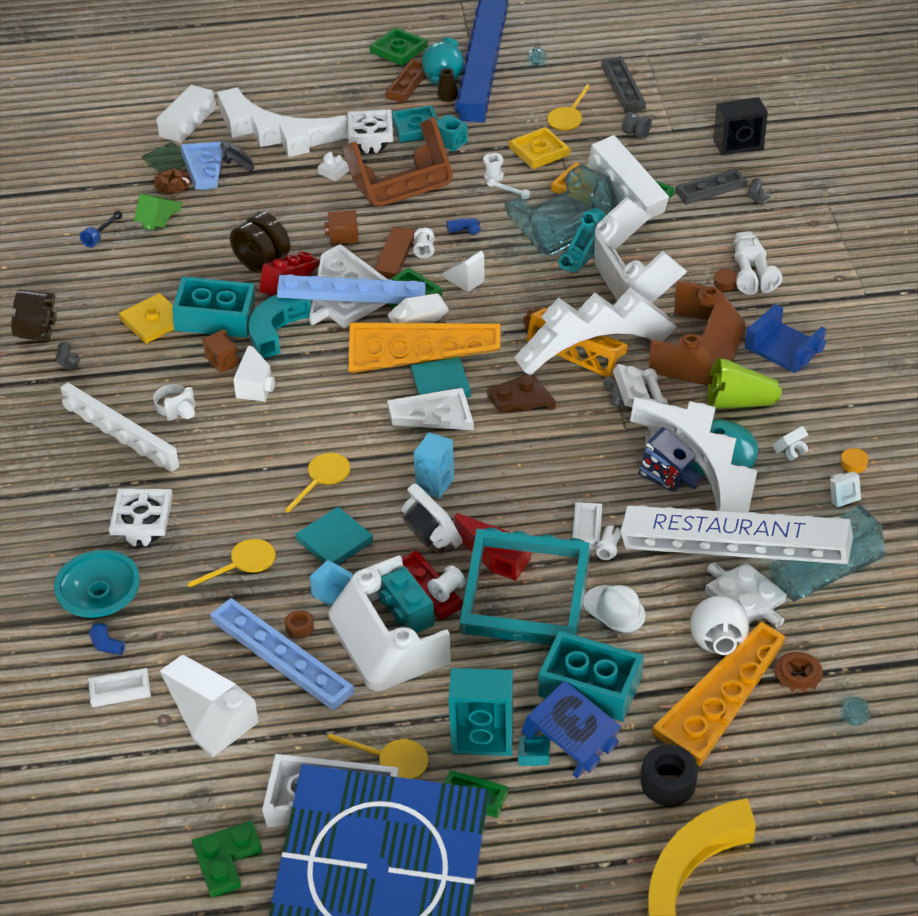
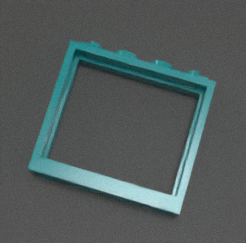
[459,528,590,646]

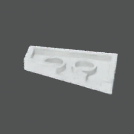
[387,388,474,430]

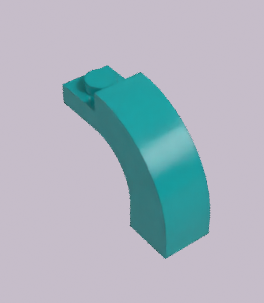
[248,295,311,359]

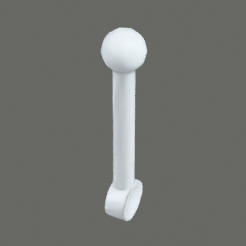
[487,178,530,199]

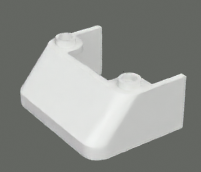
[594,197,687,303]
[328,555,451,691]

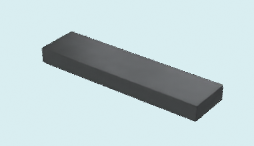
[601,56,646,112]

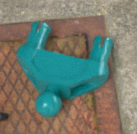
[558,208,606,272]

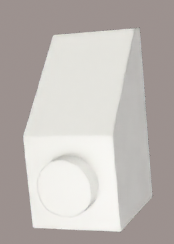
[388,293,450,323]
[233,346,275,402]

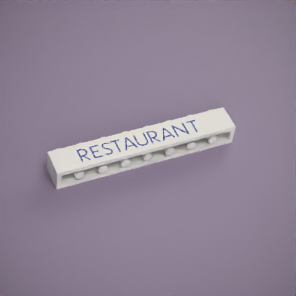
[620,505,853,564]

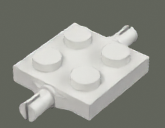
[704,562,787,628]

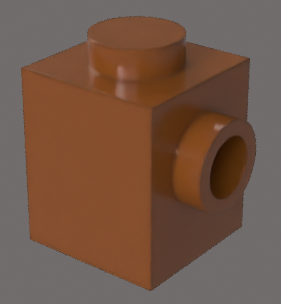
[324,210,359,245]

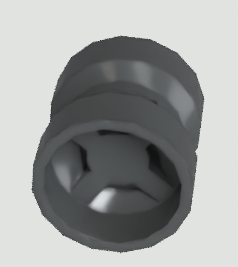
[622,111,652,139]

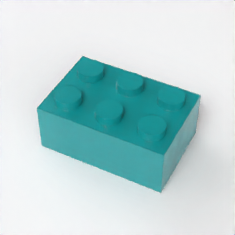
[172,276,255,338]
[538,631,644,722]
[449,668,514,756]

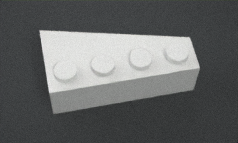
[262,754,400,827]

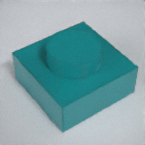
[518,736,551,766]

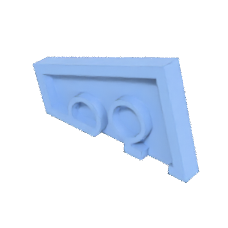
[181,142,223,190]

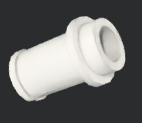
[595,525,621,560]

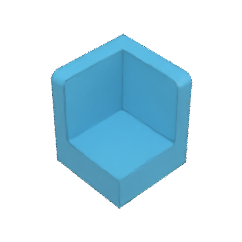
[310,560,353,606]

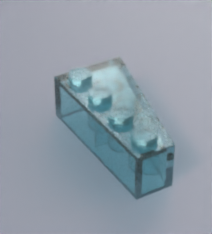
[769,504,885,602]

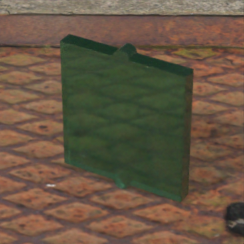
[142,142,186,172]

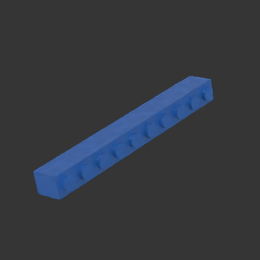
[455,0,508,123]

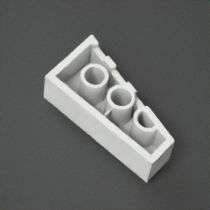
[584,135,669,220]

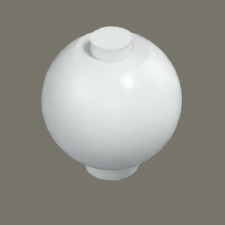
[690,596,749,655]

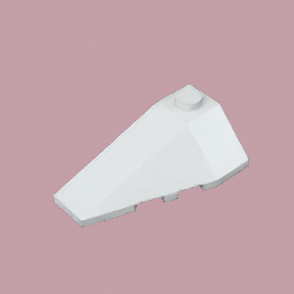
[160,655,259,758]

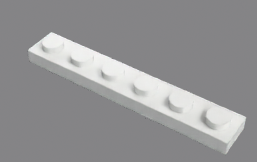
[60,383,179,472]

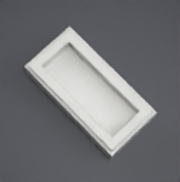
[572,502,602,550]
[88,668,151,707]

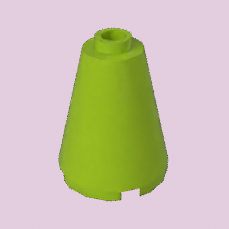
[707,358,782,409]

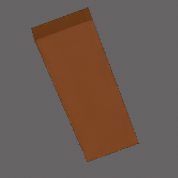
[385,59,426,103]
[374,227,415,279]

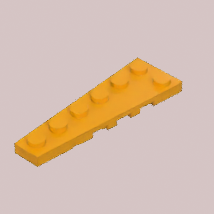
[348,323,501,373]
[652,622,785,767]

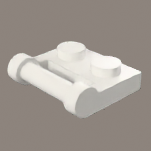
[613,364,668,407]

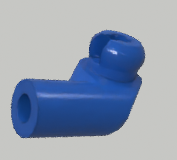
[446,218,481,235]
[89,623,125,655]

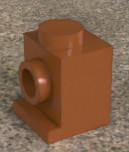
[202,329,239,373]

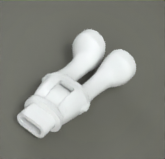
[733,231,782,295]

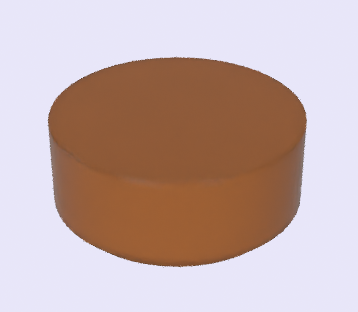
[714,269,738,291]
[285,610,314,639]

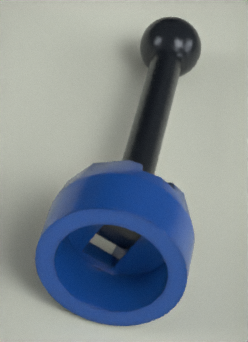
[80,211,123,248]

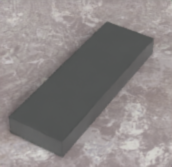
[675,168,747,205]

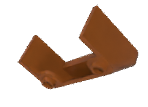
[342,117,453,207]
[649,280,745,386]

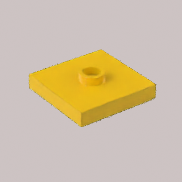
[509,127,570,169]
[119,293,174,344]

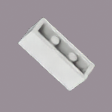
[156,85,216,143]

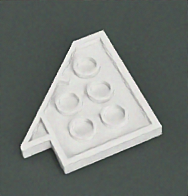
[309,244,388,328]

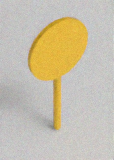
[547,84,590,131]
[285,453,350,513]
[187,539,276,587]
[327,734,428,779]

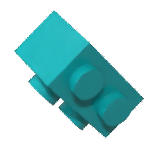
[378,566,434,634]

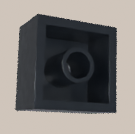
[713,97,768,156]

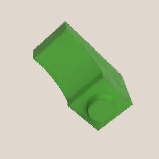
[134,193,182,230]

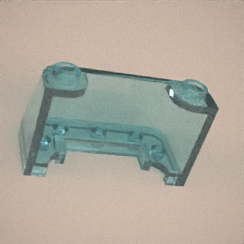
[505,164,618,255]

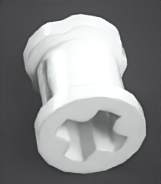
[483,153,504,182]
[413,227,435,259]
[428,565,465,602]

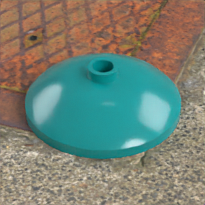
[692,419,758,477]
[54,550,140,618]

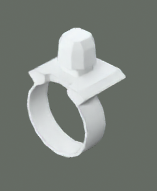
[153,384,195,421]

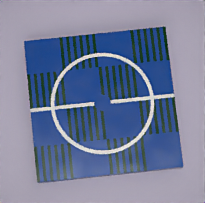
[269,764,490,916]

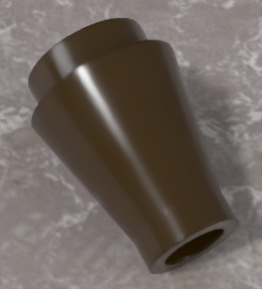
[437,68,458,102]

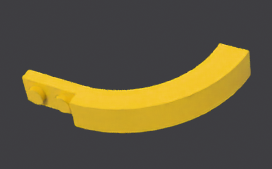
[647,798,756,916]

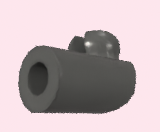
[748,178,770,204]
[56,342,80,370]
[603,376,624,407]

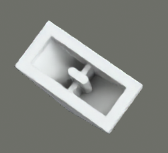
[442,251,485,292]

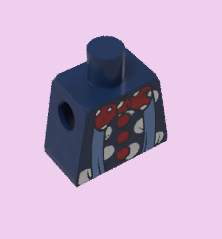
[638,427,703,492]

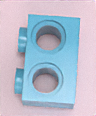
[414,432,454,499]

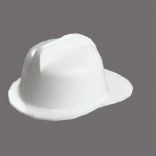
[583,585,646,633]

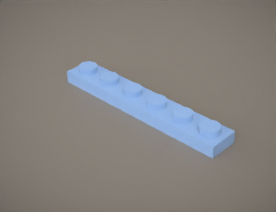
[277,275,426,304]
[210,598,354,711]

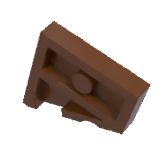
[487,374,556,412]

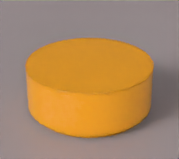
[840,448,868,473]

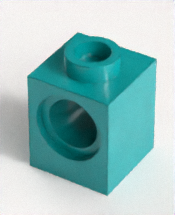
[436,114,468,152]

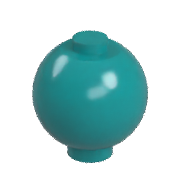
[422,37,464,86]

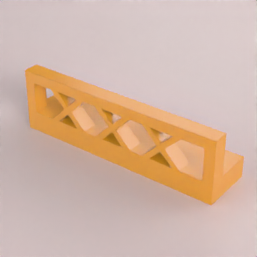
[526,308,628,377]

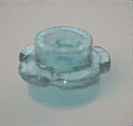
[528,46,546,67]
[840,697,871,726]

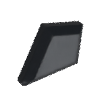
[220,141,254,172]

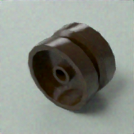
[230,211,291,273]

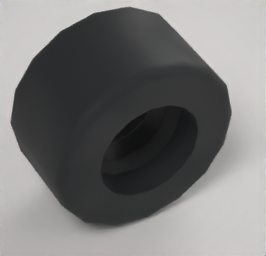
[641,744,698,806]

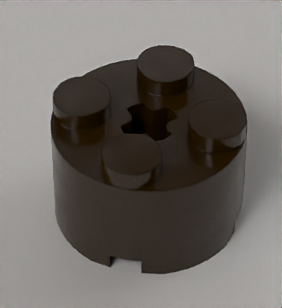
[11,289,57,342]

